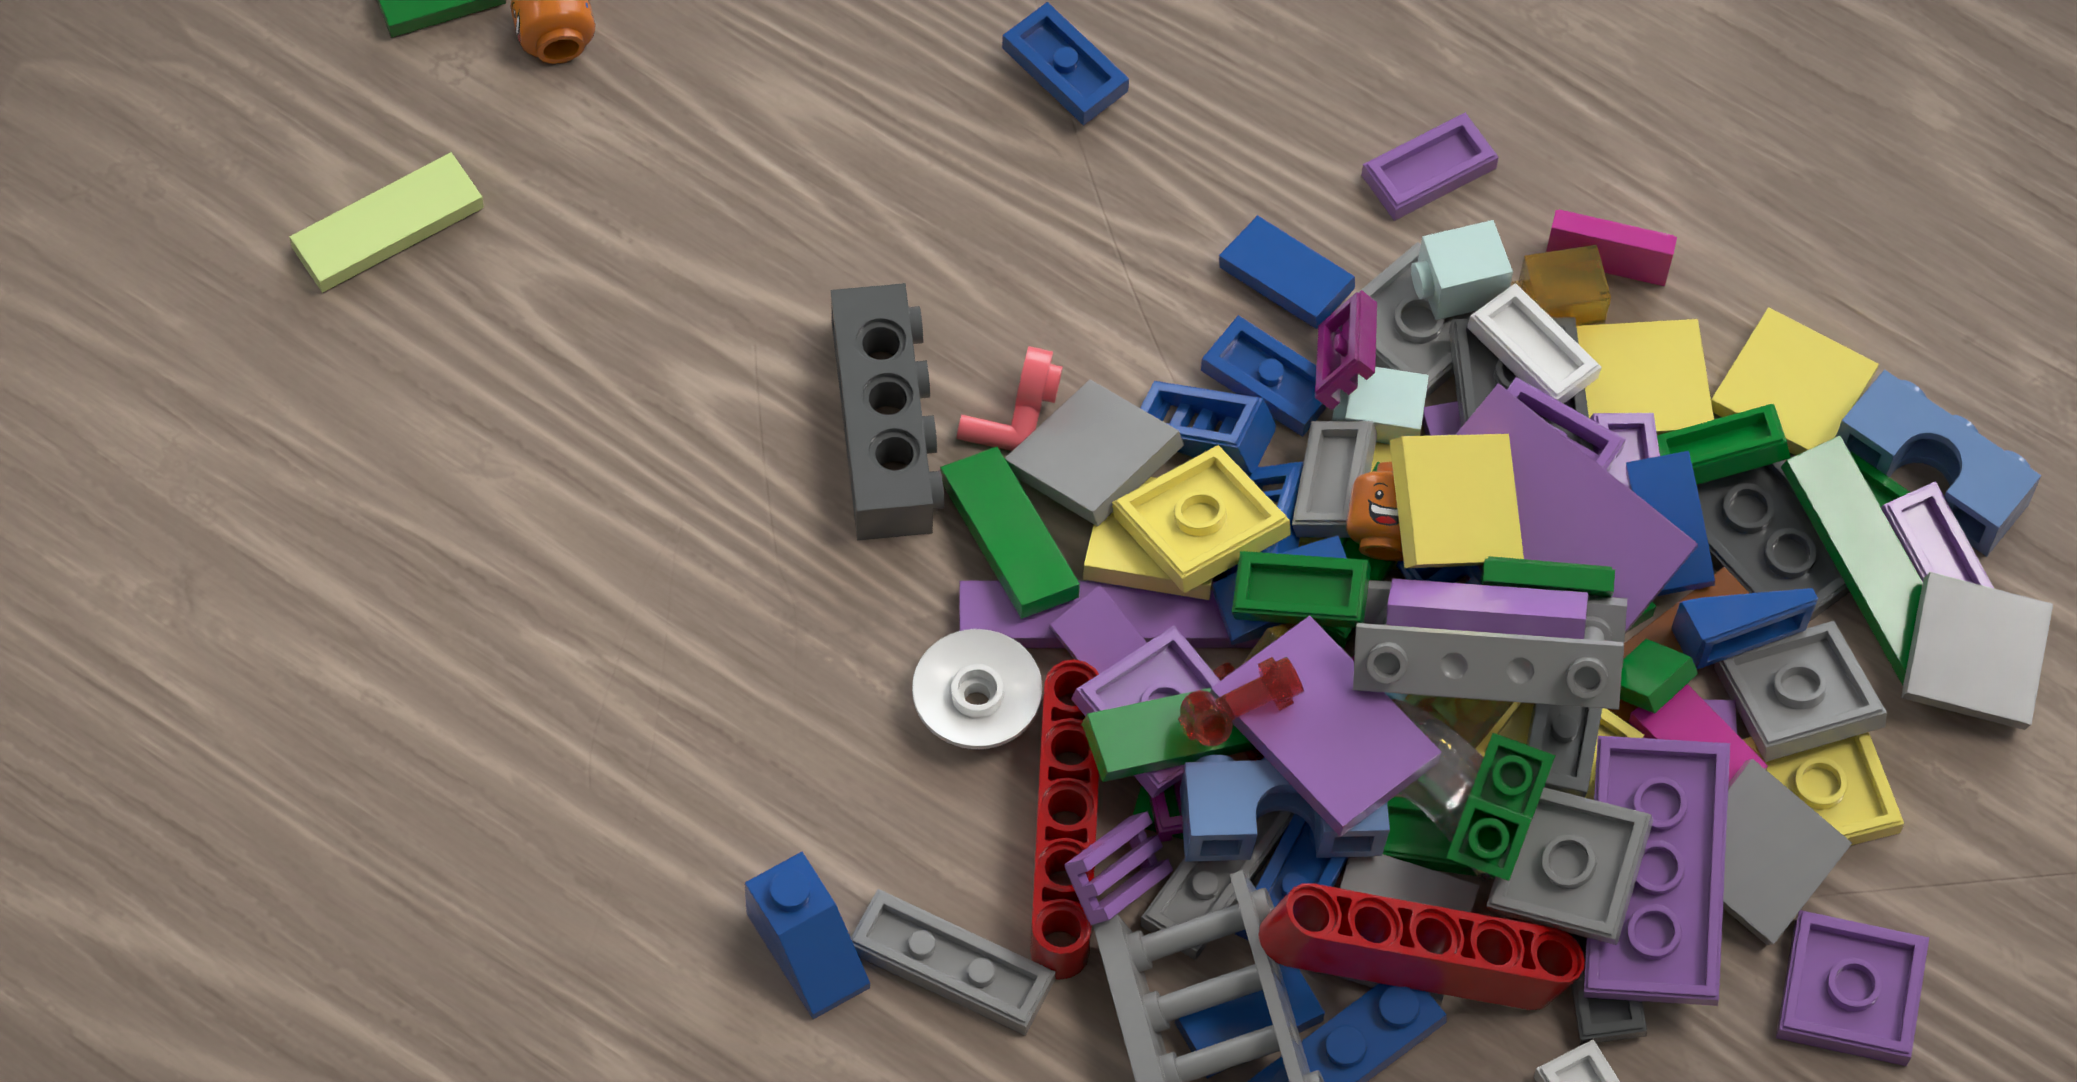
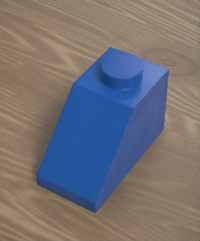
[745,851,870,1019]

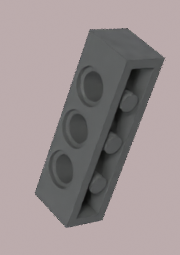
[831,283,944,541]

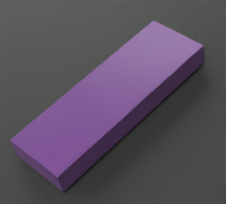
[1386,579,1588,639]

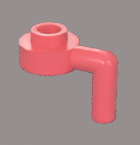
[956,346,1063,451]

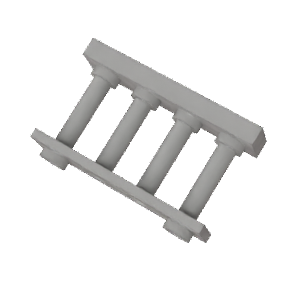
[1353,580,1627,709]
[1093,870,1324,1082]

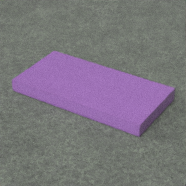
[1455,383,1698,634]
[1584,736,1730,1006]

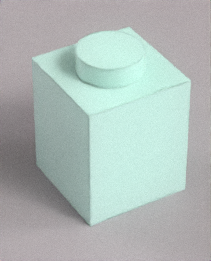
[1411,220,1513,320]
[1332,367,1429,445]

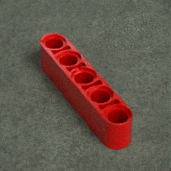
[1030,659,1099,980]
[1258,883,1585,1010]

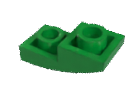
[1446,733,1556,881]

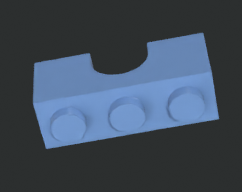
[1836,369,2041,557]
[1180,755,1390,862]

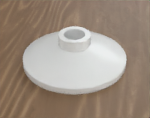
[912,629,1042,749]

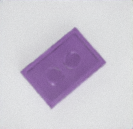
[1209,616,1442,837]

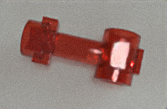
[1178,656,1304,747]

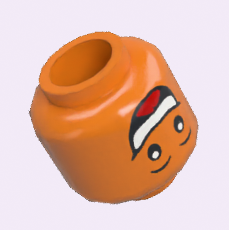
[510,0,596,64]
[1346,462,1403,561]

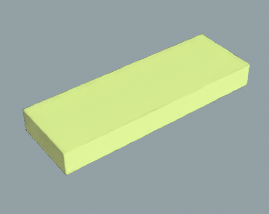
[289,152,484,293]

